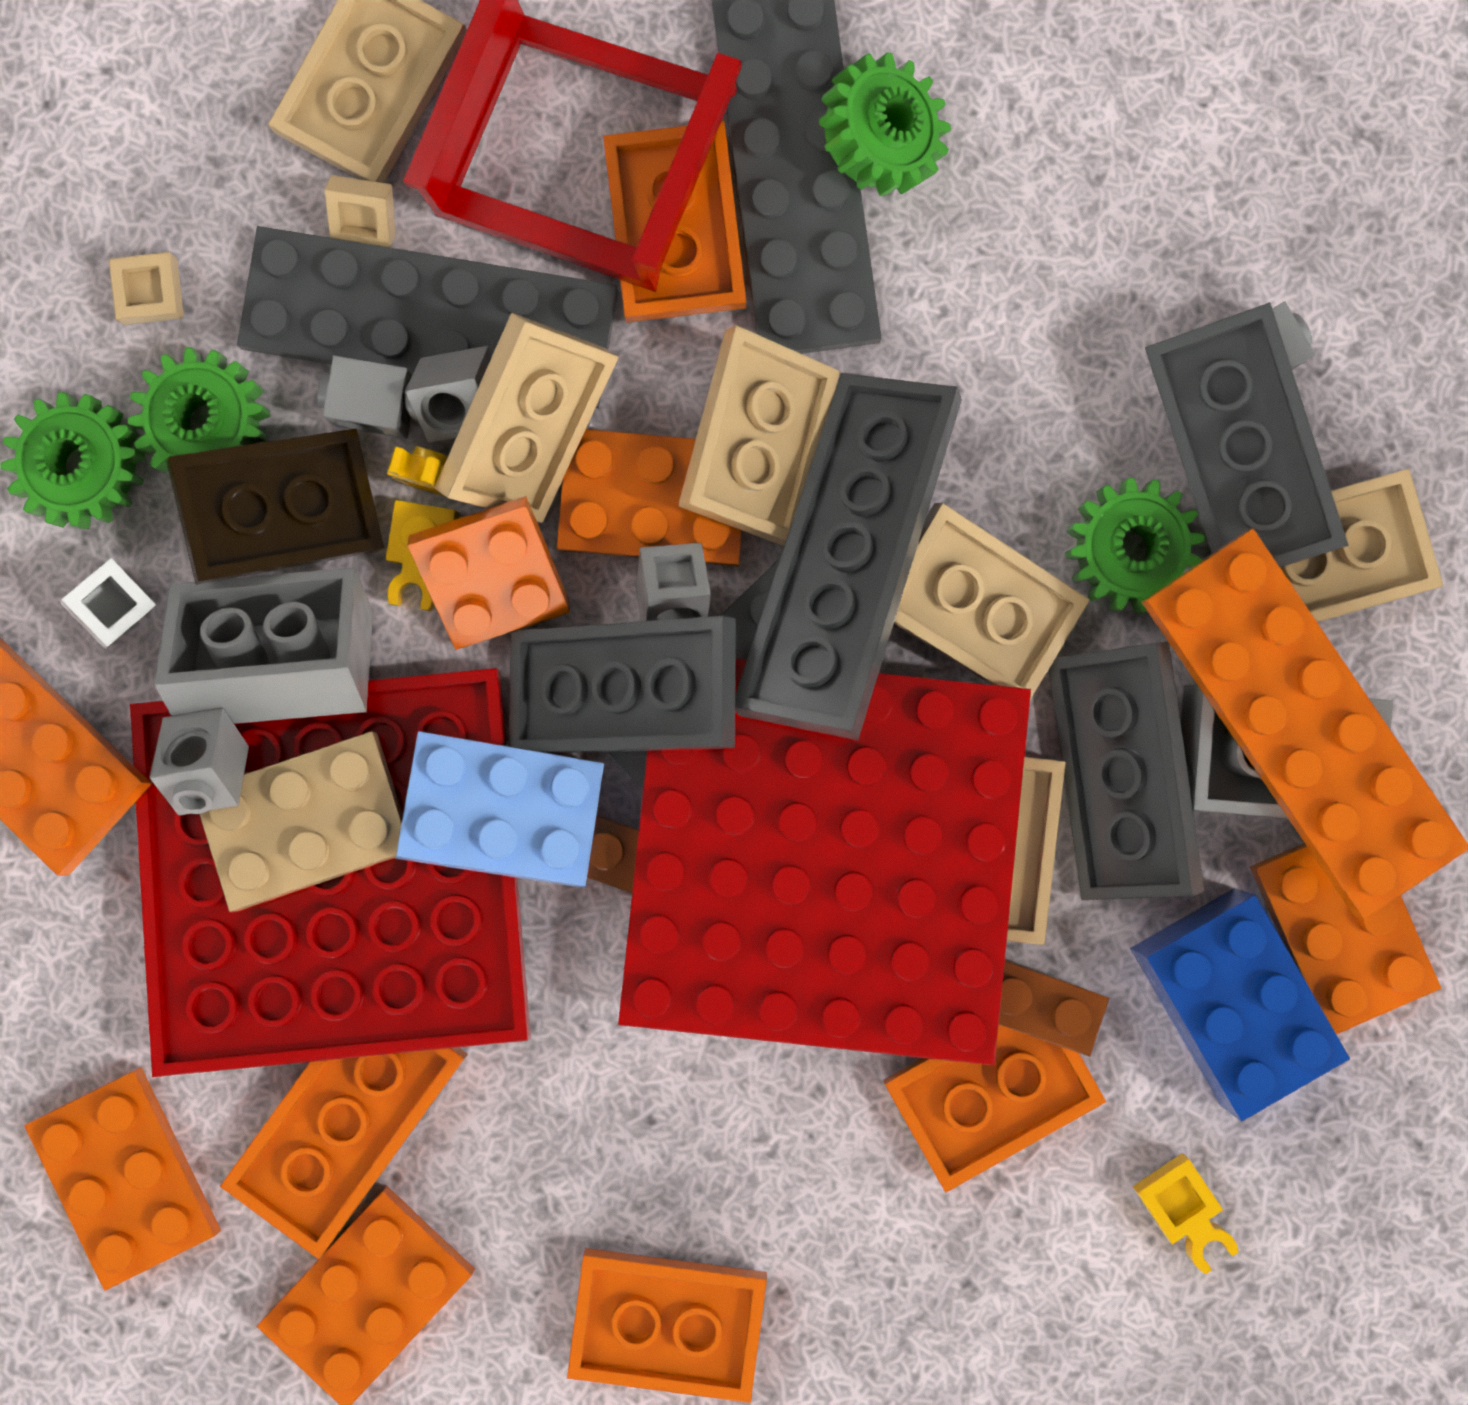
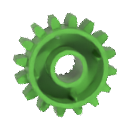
[819,52,951,196]
[128,347,271,473]
[0,392,146,530]
[1065,477,1205,614]

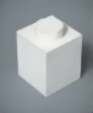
[60,558,156,649]

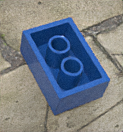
[1130,888,1350,1122]

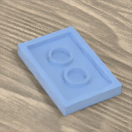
[395,731,604,888]

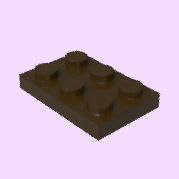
[166,428,384,585]

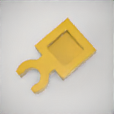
[387,446,448,497]
[385,500,459,612]
[1132,1153,1238,1274]

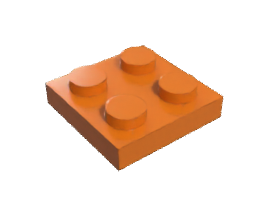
[407,496,570,650]

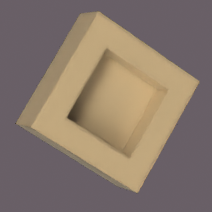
[325,175,396,248]
[109,252,184,325]

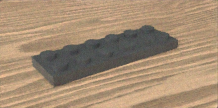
[711,0,882,354]
[237,226,618,409]
[735,373,962,740]

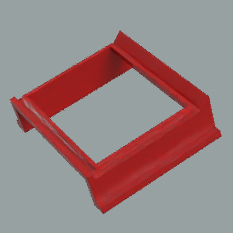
[403,0,742,292]

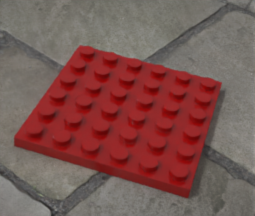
[618,658,1031,1066]
[130,668,531,1077]

